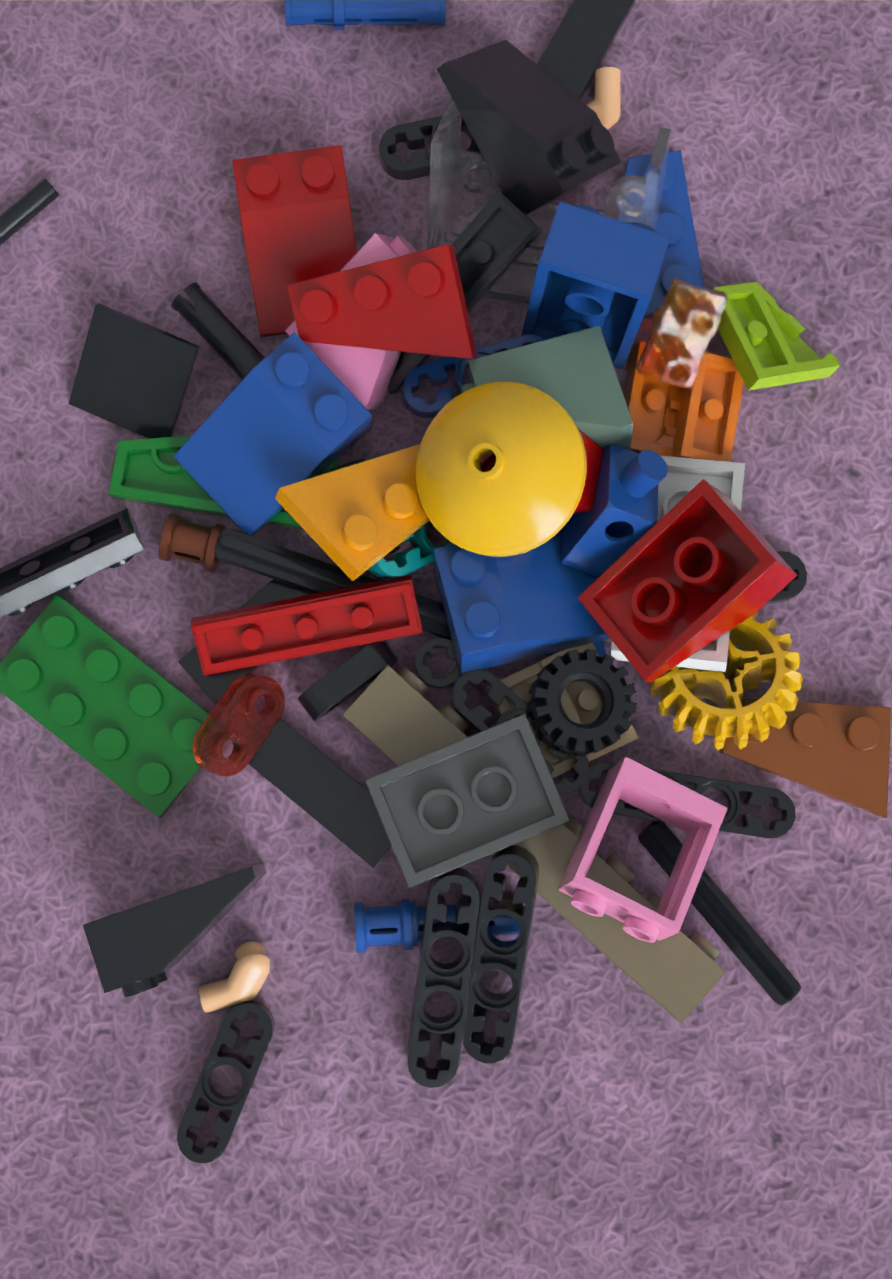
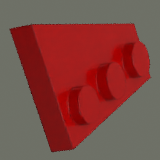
[287,244,478,359]

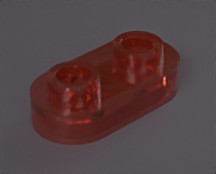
[193,674,285,777]

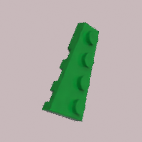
[108,435,341,530]

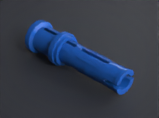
[354,899,523,953]

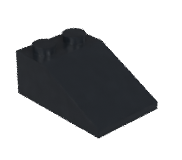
[437,40,621,215]
[83,863,267,998]

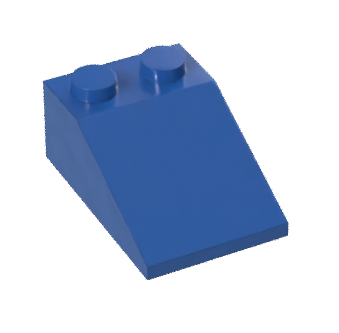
[521,202,671,370]
[173,332,372,536]
[433,532,610,675]

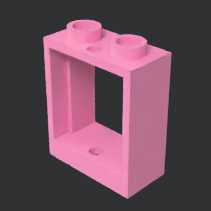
[558,757,728,943]

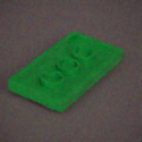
[0,594,231,818]

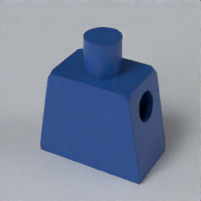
[560,444,668,577]

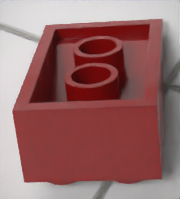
[232,145,357,338]
[578,479,797,683]

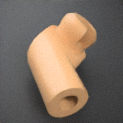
[586,67,621,130]
[199,941,270,1013]

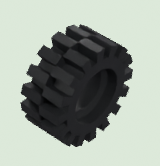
[527,649,637,756]

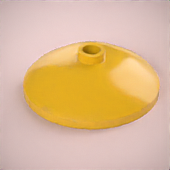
[416,381,587,557]

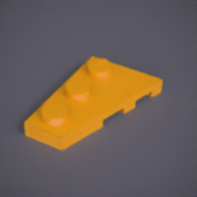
[275,444,429,581]

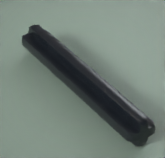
[638,821,801,1006]

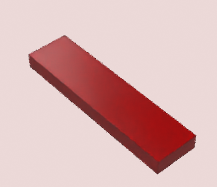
[190,575,423,676]

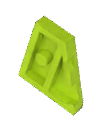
[704,282,840,391]

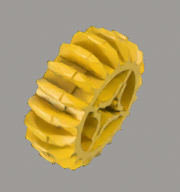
[650,611,803,751]

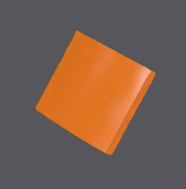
[623,341,744,462]

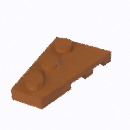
[720,698,891,818]

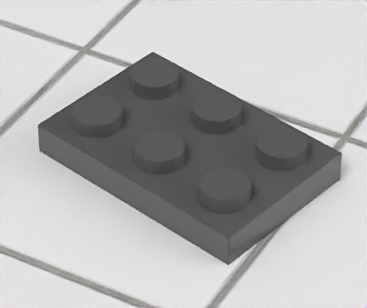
[365,714,570,888]

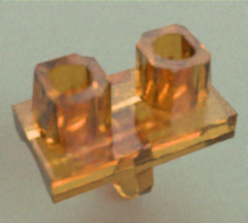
[636,278,728,388]

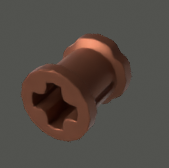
[159,513,226,573]

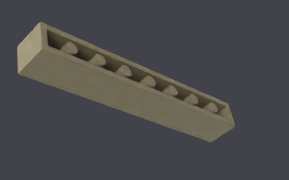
[343,665,726,1024]

